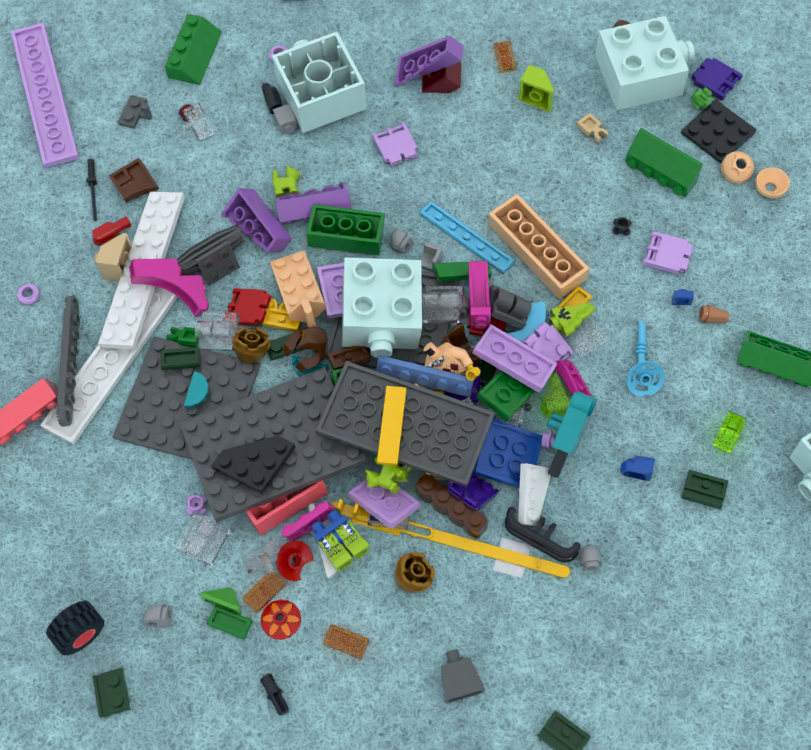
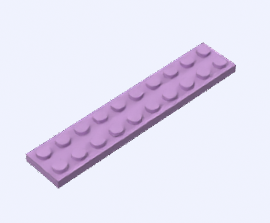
[11,23,79,168]

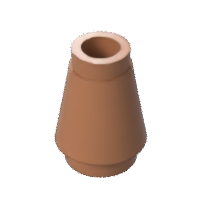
[699,304,729,323]

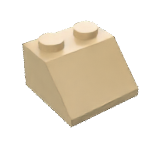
[95,233,132,282]

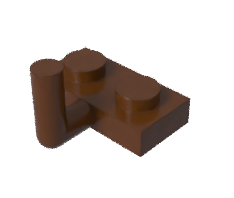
[327,346,370,370]

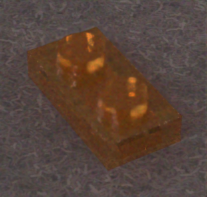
[493,40,517,73]
[242,569,286,614]
[323,624,370,660]

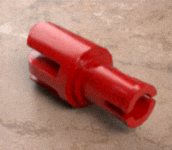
[92,216,131,246]

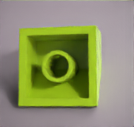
[519,64,554,112]

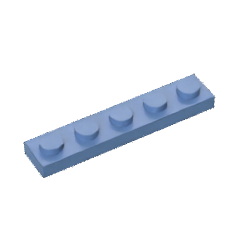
[377,355,474,397]

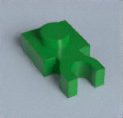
[166,327,203,347]

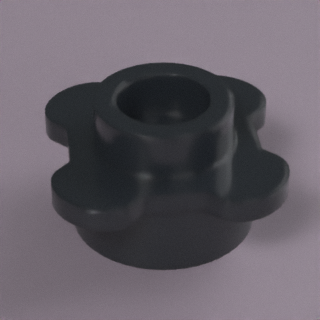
[612,217,631,236]

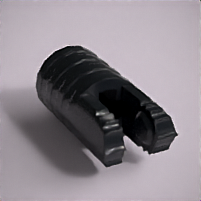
[262,83,283,115]

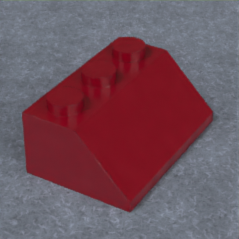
[422,36,461,93]

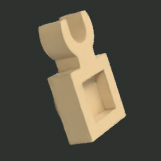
[577,113,608,143]

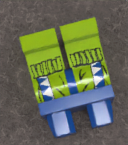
[311,510,370,573]

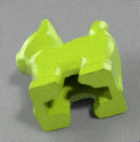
[272,165,301,197]
[365,456,408,495]

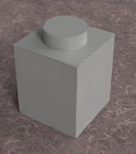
[273,104,298,134]

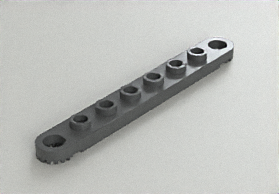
[56,295,80,427]

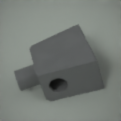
[441,649,485,704]

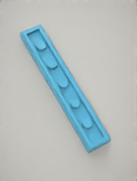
[419,201,515,275]

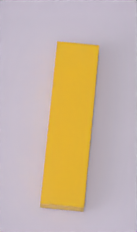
[377,386,407,466]

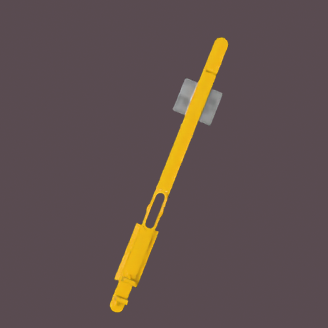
[332,499,570,578]

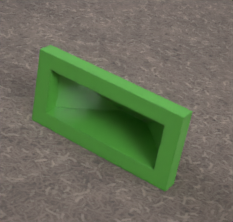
[200,587,242,615]

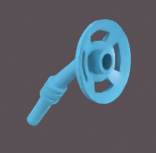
[626,322,665,396]

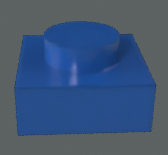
[672,289,694,305]

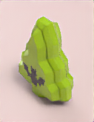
[549,303,595,337]

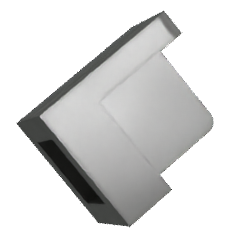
[421,243,442,273]

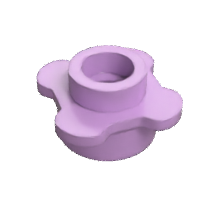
[542,429,556,452]
[186,495,207,515]

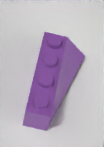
[394,36,464,87]
[276,182,351,224]
[221,188,292,252]

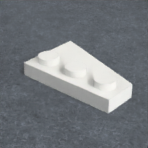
[518,463,551,526]

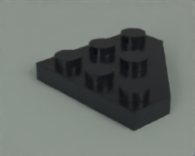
[211,436,296,495]

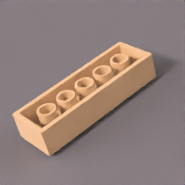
[488,194,590,300]

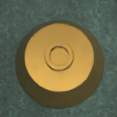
[232,327,270,363]
[394,552,435,593]

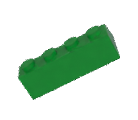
[164,14,222,85]
[625,128,703,197]
[306,204,385,256]
[737,330,811,387]

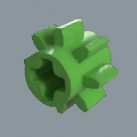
[691,87,713,109]

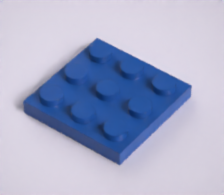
[473,419,542,489]

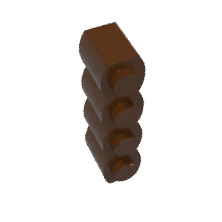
[415,474,488,539]

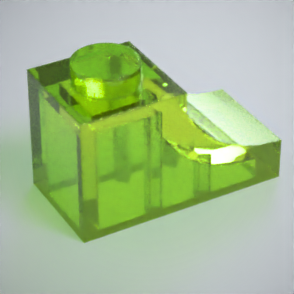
[540,373,570,419]
[713,411,747,453]

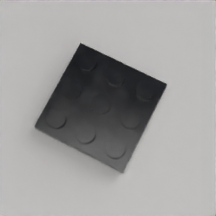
[681,99,757,164]

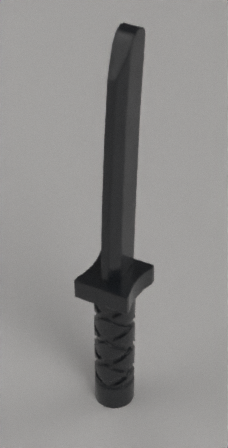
[86,159,98,221]

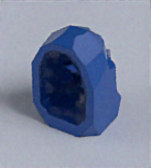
[620,455,655,481]

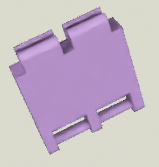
[372,122,418,166]
[643,231,693,275]
[522,322,574,378]

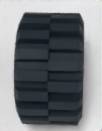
[46,600,105,656]

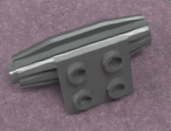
[177,225,245,285]

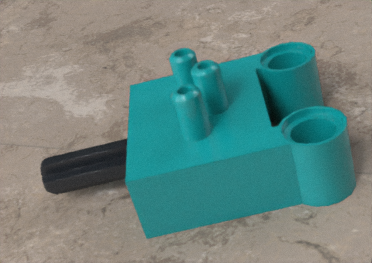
[547,391,597,478]

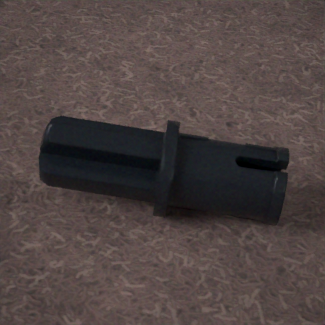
[260,674,289,716]

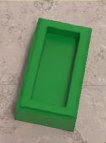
[206,605,253,640]

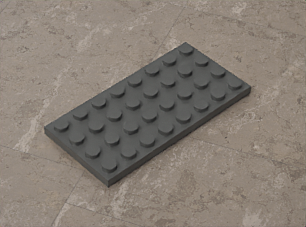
[316,361,495,487]

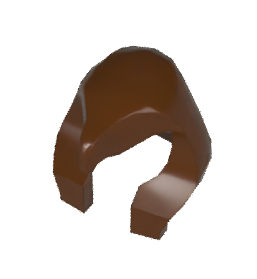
[283,326,327,372]

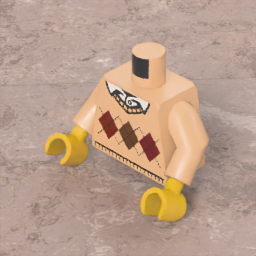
[423,342,481,395]

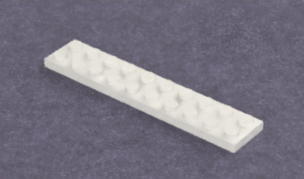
[98,192,185,350]
[40,286,178,445]

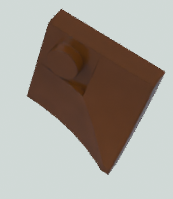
[109,158,159,203]

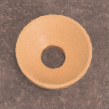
[721,151,754,183]
[756,167,790,198]

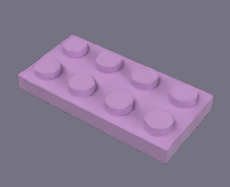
[472,325,557,393]

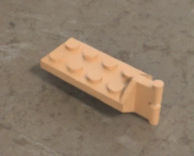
[270,250,326,327]

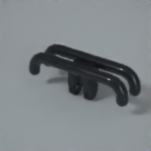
[504,506,581,563]

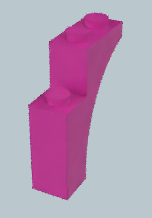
[129,259,209,317]
[469,261,491,329]

